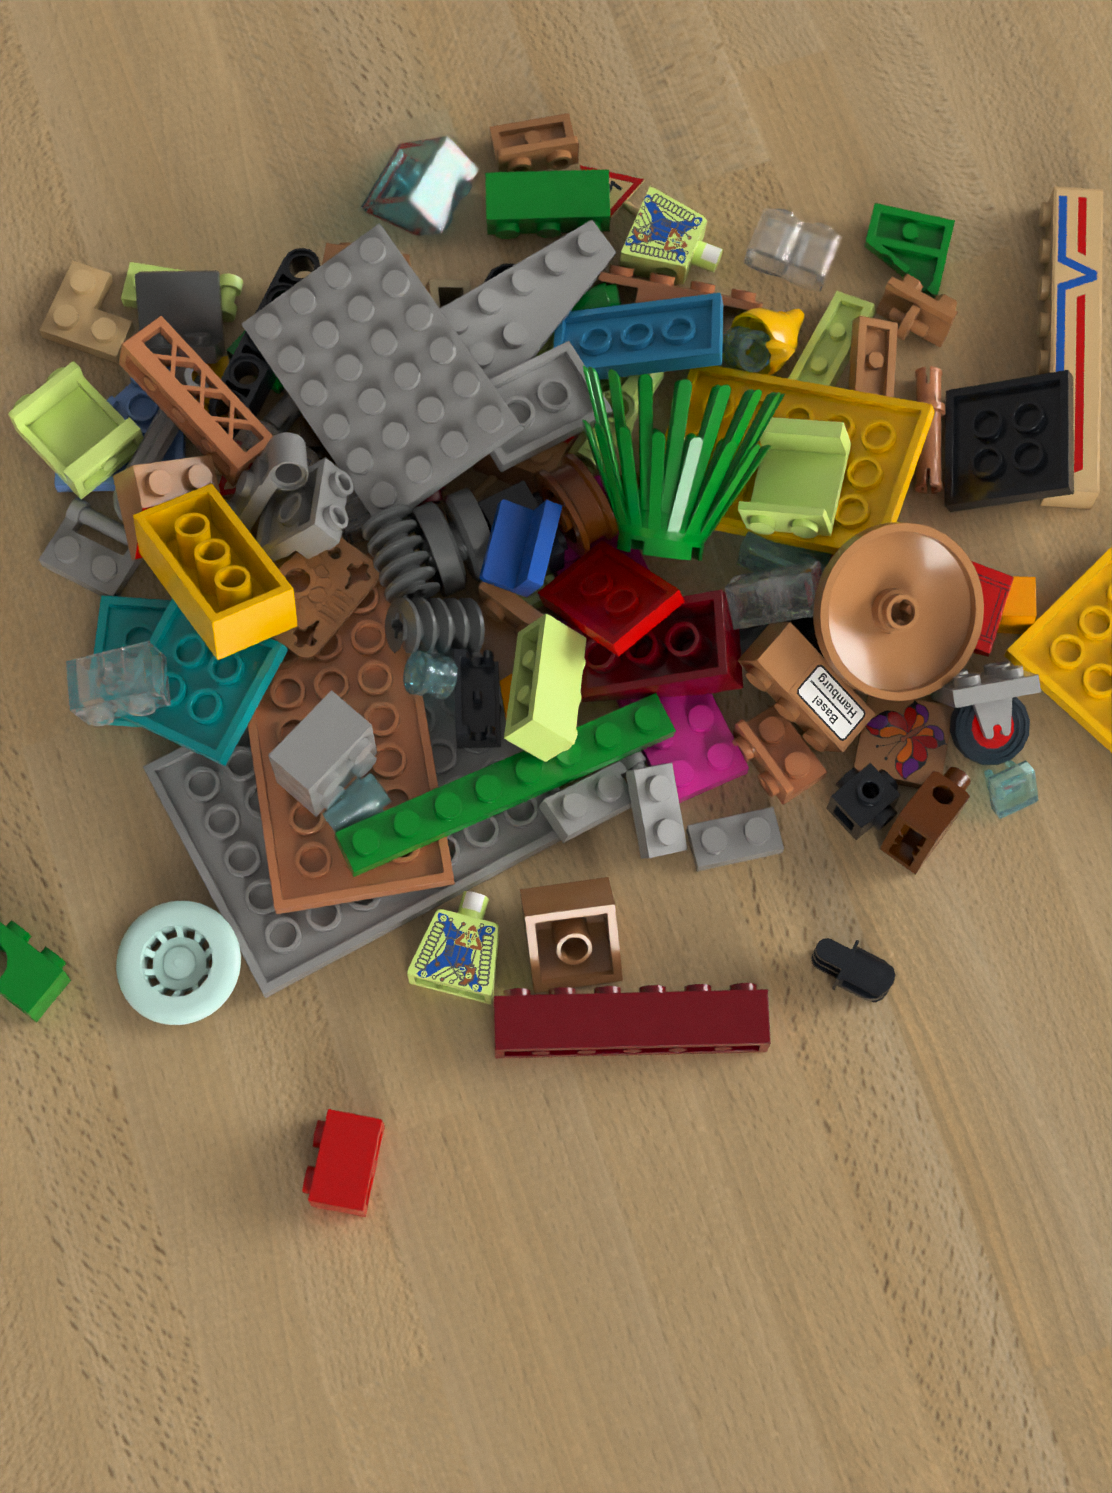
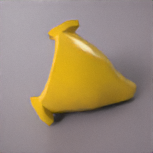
[725,308,804,375]

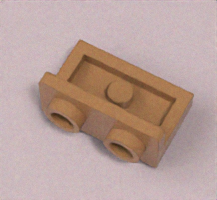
[489,113,579,172]

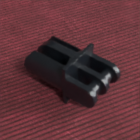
[811,938,896,1002]

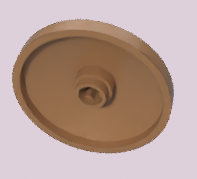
[813,522,984,701]

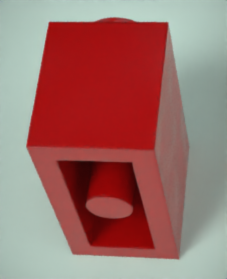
[303,1109,385,1217]

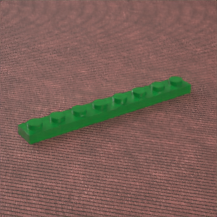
[334,693,676,877]

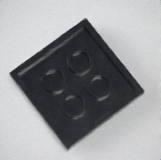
[944,370,1074,512]

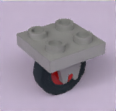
[931,662,1041,765]

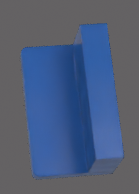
[479,499,562,598]

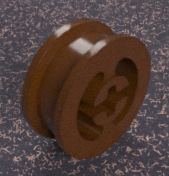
[534,453,618,556]

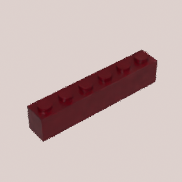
[494,983,771,1059]

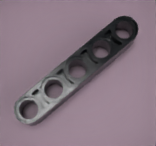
[208,248,320,441]

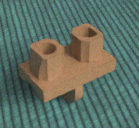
[876,274,958,347]

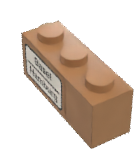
[738,622,875,752]

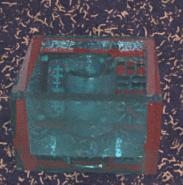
[361,136,479,236]

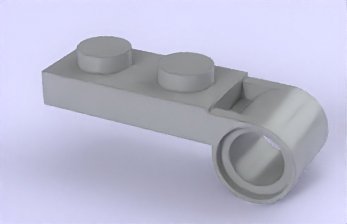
[225,432,309,532]

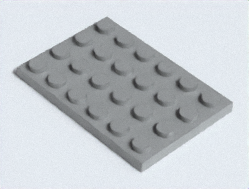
[242,223,524,516]

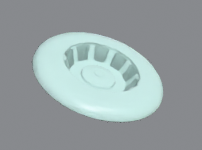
[116,901,241,1025]

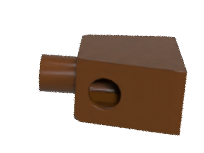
[879,767,971,875]

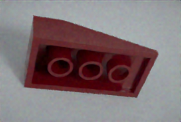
[556,589,744,702]

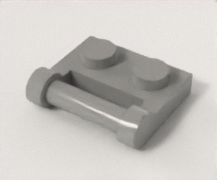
[39,497,142,597]

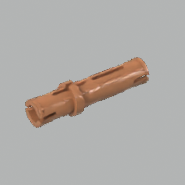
[915,366,945,494]

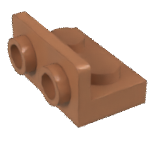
[732,705,827,805]

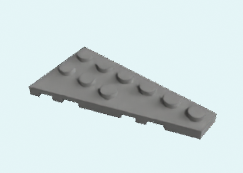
[440,220,616,379]

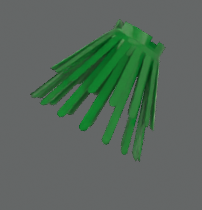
[582,366,785,561]

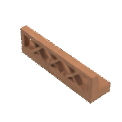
[119,316,273,486]

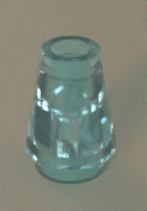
[322,773,392,832]

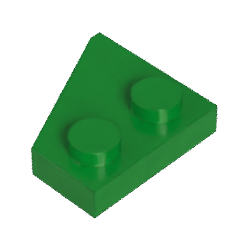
[864,203,955,299]

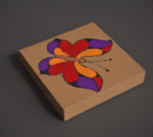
[853,695,954,789]

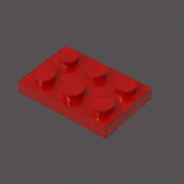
[537,540,685,657]

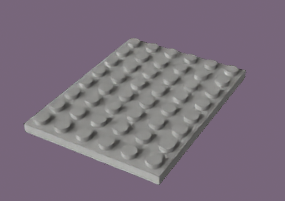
[143,647,561,998]

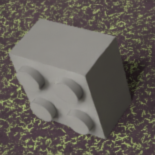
[268,690,377,816]

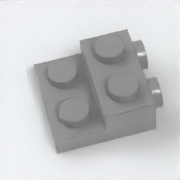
[256,458,353,562]

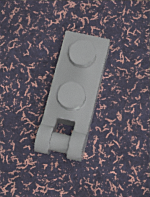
[539,751,647,843]

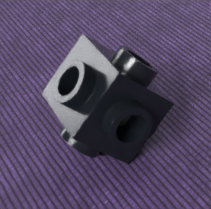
[826,763,901,840]

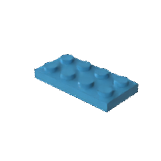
[553,292,723,380]

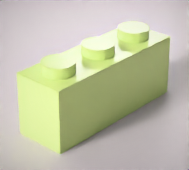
[504,613,586,762]

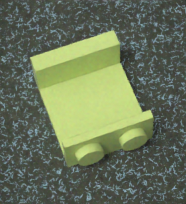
[738,417,851,538]

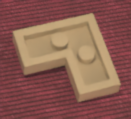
[39,261,135,364]

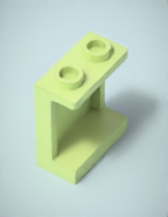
[9,361,144,500]

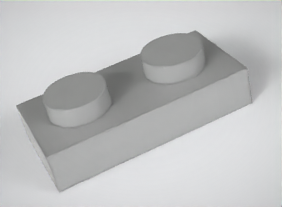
[625,763,687,859]
[687,807,784,872]

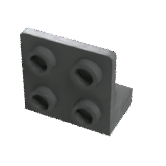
[135,270,225,364]

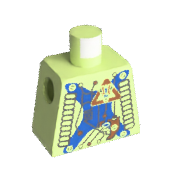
[619,187,723,285]
[407,891,499,1005]

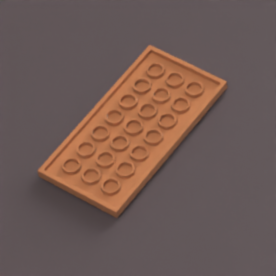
[248,553,455,914]

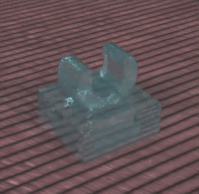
[984,760,1039,819]

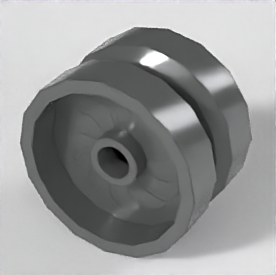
[410,487,490,597]

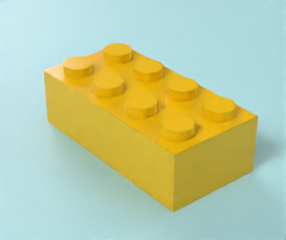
[133,483,298,660]

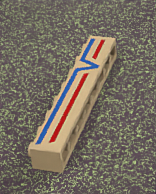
[1036,186,1103,510]

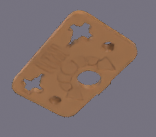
[271,538,380,660]

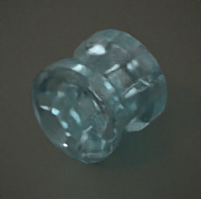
[722,326,771,372]
[403,651,457,700]

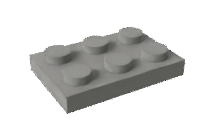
[490,341,613,472]

